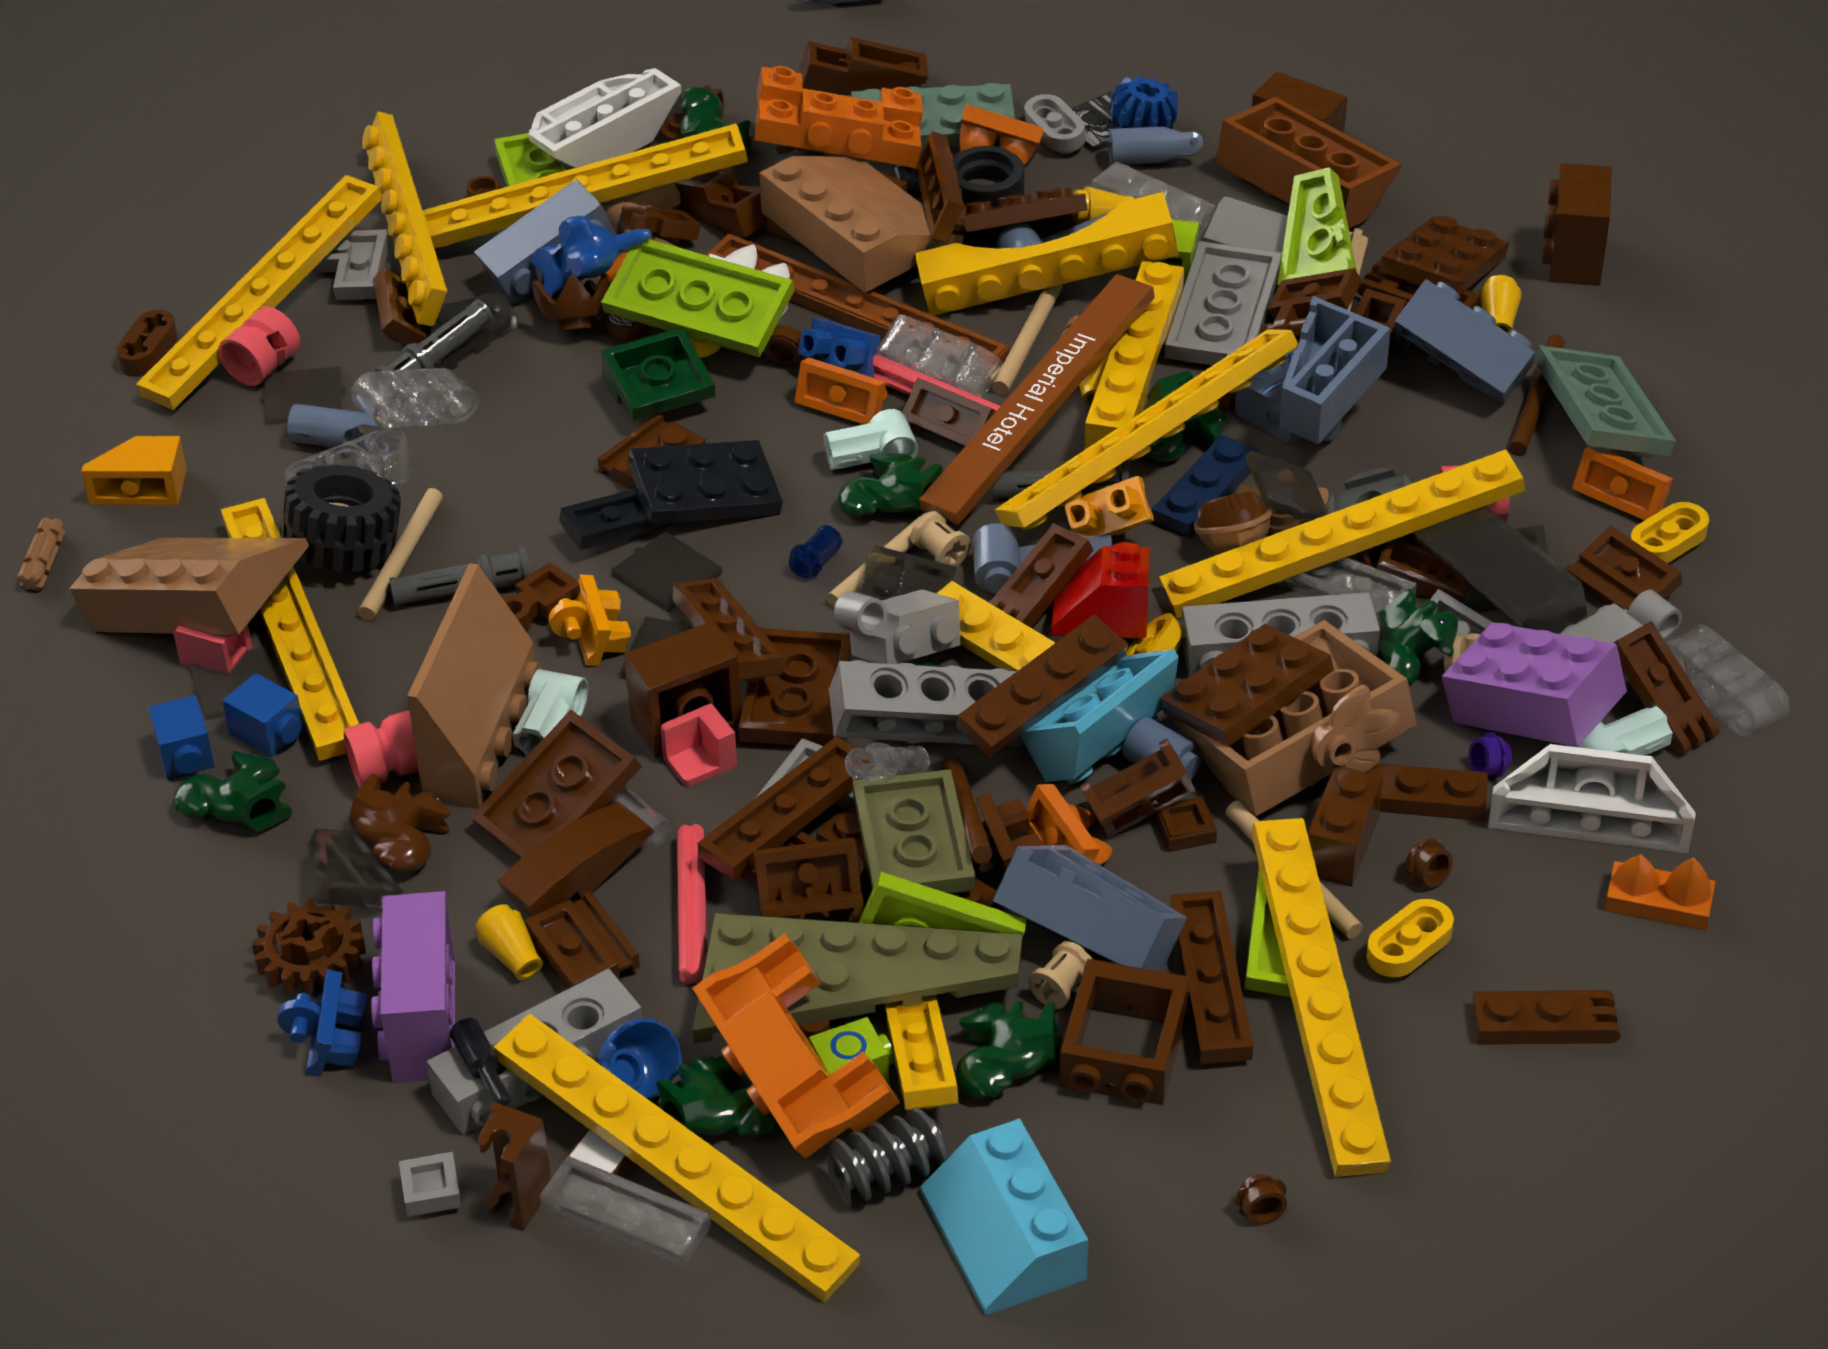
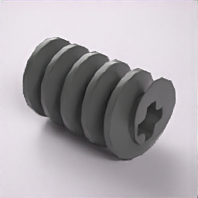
[827,1108,949,1207]

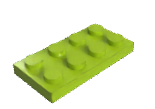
[601,239,795,357]

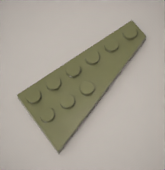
[693,913,1022,1044]

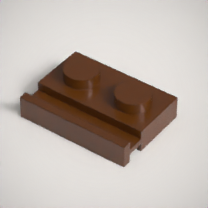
[598,414,706,490]
[1565,526,1682,610]
[525,890,640,989]

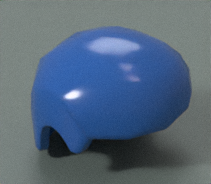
[597,1018,682,1101]

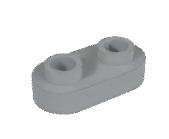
[1024,94,1086,154]

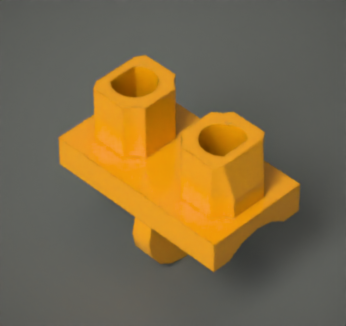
[1064,476,1154,538]
[548,574,631,666]

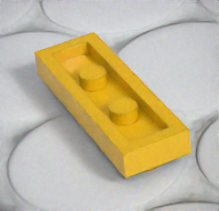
[885,995,958,1110]

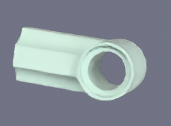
[823,409,918,471]
[513,669,588,756]
[1567,706,1673,756]

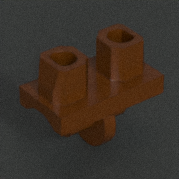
[968,793,1041,876]

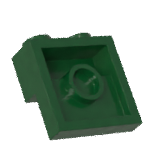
[601,327,715,421]

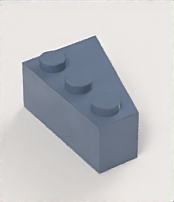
[474,179,625,305]
[1395,279,1535,405]
[1279,296,1390,444]
[993,845,1187,972]

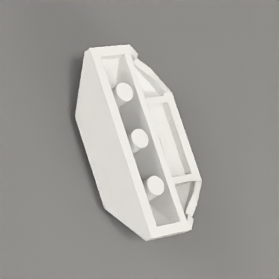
[528,68,681,168]
[1488,744,1695,854]

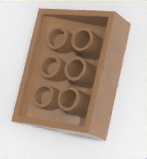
[759,156,964,293]
[69,538,309,635]
[407,563,542,809]
[1170,620,1417,816]

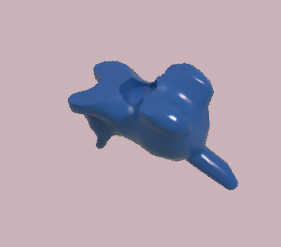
[531,215,652,299]

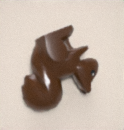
[349,773,451,873]

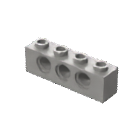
[1181,592,1380,677]
[829,660,1024,747]
[426,969,643,1136]

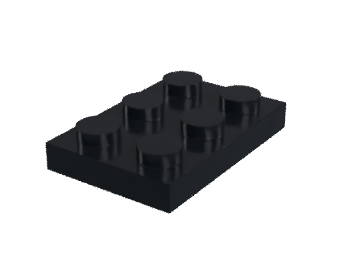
[628,440,783,524]

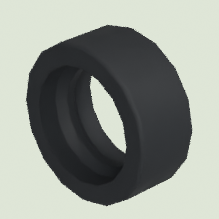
[953,146,1024,207]

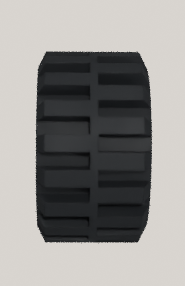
[281,464,401,572]

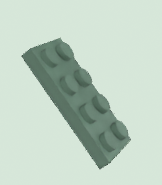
[852,83,1015,149]
[1534,345,1676,458]

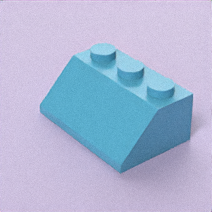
[1020,649,1179,784]
[920,1119,1088,1316]

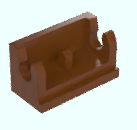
[1080,738,1196,838]
[478,1102,552,1231]

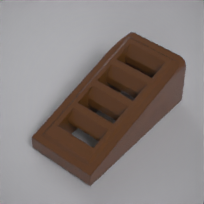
[1368,538,1474,603]

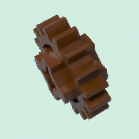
[252,898,366,996]

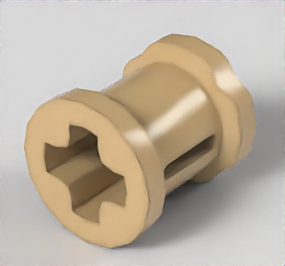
[910,511,971,570]
[1028,941,1093,1009]

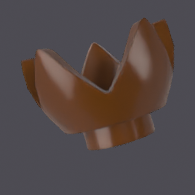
[532,274,609,332]

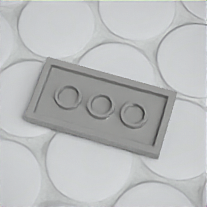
[1164,241,1282,365]

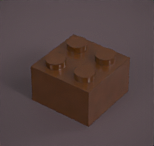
[1542,163,1612,286]
[624,621,741,758]

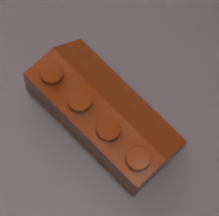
[1215,97,1401,228]

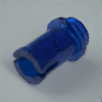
[788,525,843,578]

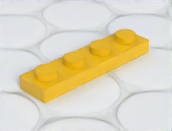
[937,581,1055,671]

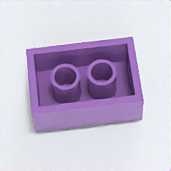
[1442,622,1627,747]
[371,891,456,1083]

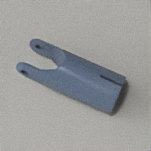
[1108,126,1203,166]
[287,404,391,453]

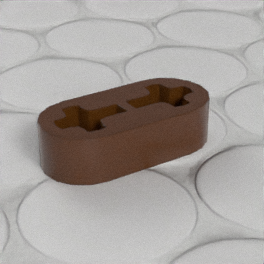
[116,310,178,377]

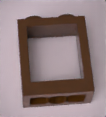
[1060,959,1190,1105]

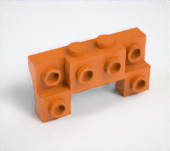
[755,66,923,168]
[692,933,900,1159]

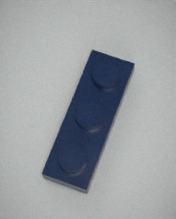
[1151,435,1260,539]

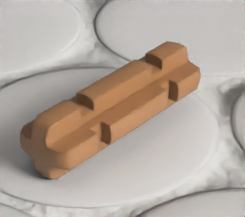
[17,517,65,591]

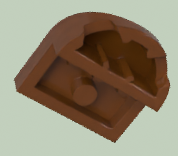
[753,838,864,923]

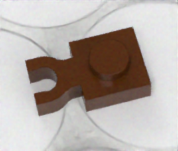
[619,206,701,244]
[503,562,580,630]

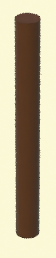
[1509,335,1565,456]
[942,755,992,864]

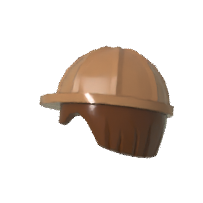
[1194,491,1272,554]

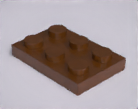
[957,187,1088,232]
[1379,216,1509,295]
[1160,624,1334,747]
[739,628,852,746]
[471,710,642,859]

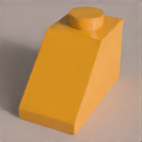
[81,436,187,505]

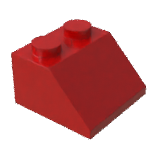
[1052,542,1150,638]

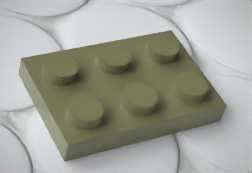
[853,769,975,893]

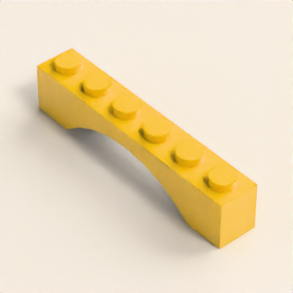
[915,192,1179,316]
[1084,261,1184,468]

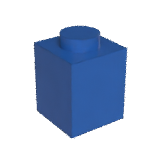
[222,673,304,758]
[148,695,215,779]

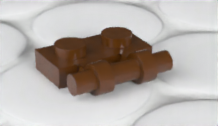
[1261,268,1362,339]

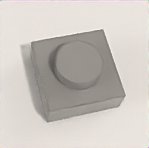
[399,1152,461,1217]

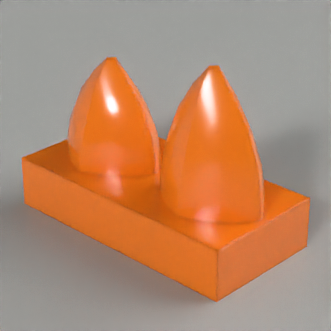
[959,104,1044,165]
[794,358,888,425]
[1572,446,1673,520]
[1026,784,1113,865]
[1605,854,1716,931]

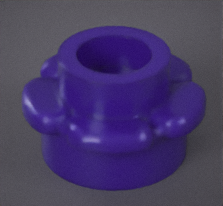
[1469,732,1512,780]

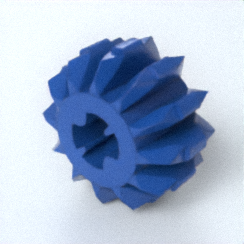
[1110,75,1179,129]

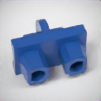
[798,318,881,377]
[277,969,367,1077]

